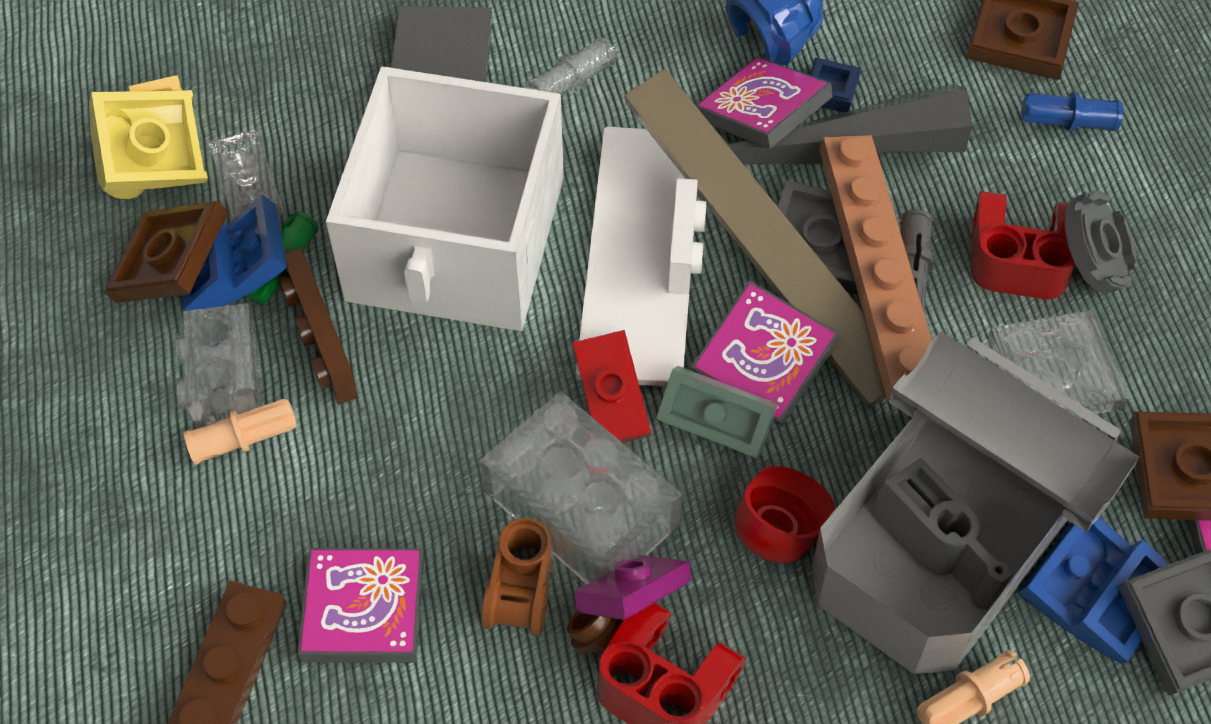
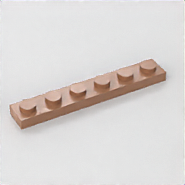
[819,135,932,402]

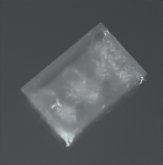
[480,390,682,584]

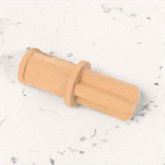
[183,399,296,465]
[917,650,1030,724]

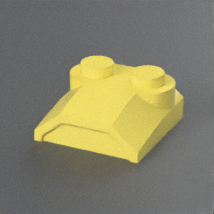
[89,90,208,199]

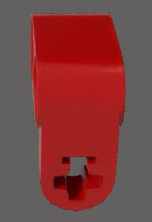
[970,191,1076,299]
[597,602,746,724]

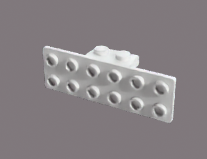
[576,127,706,387]

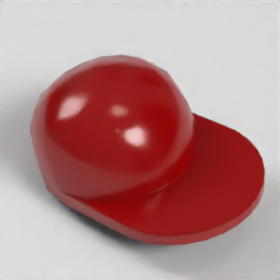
[733,466,836,563]

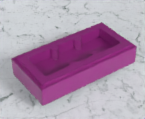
[574,555,691,620]

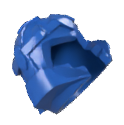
[725,0,824,66]

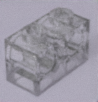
[175,303,261,428]

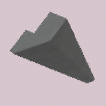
[726,84,972,164]

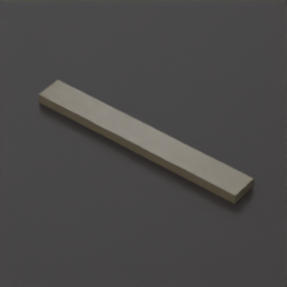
[624,68,886,410]

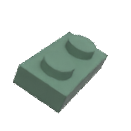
[656,366,778,458]

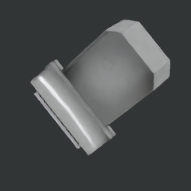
[811,331,1139,674]

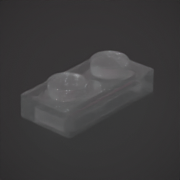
[208,129,285,219]

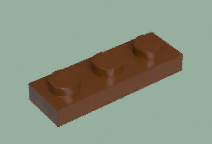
[278,248,358,405]
[167,580,287,724]

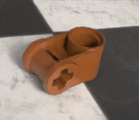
[482,518,552,637]

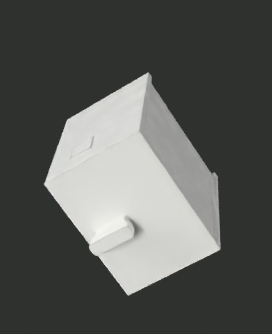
[326,66,564,331]

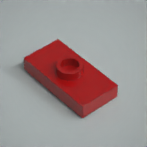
[572,330,651,449]

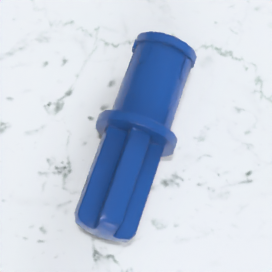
[1021,92,1123,132]

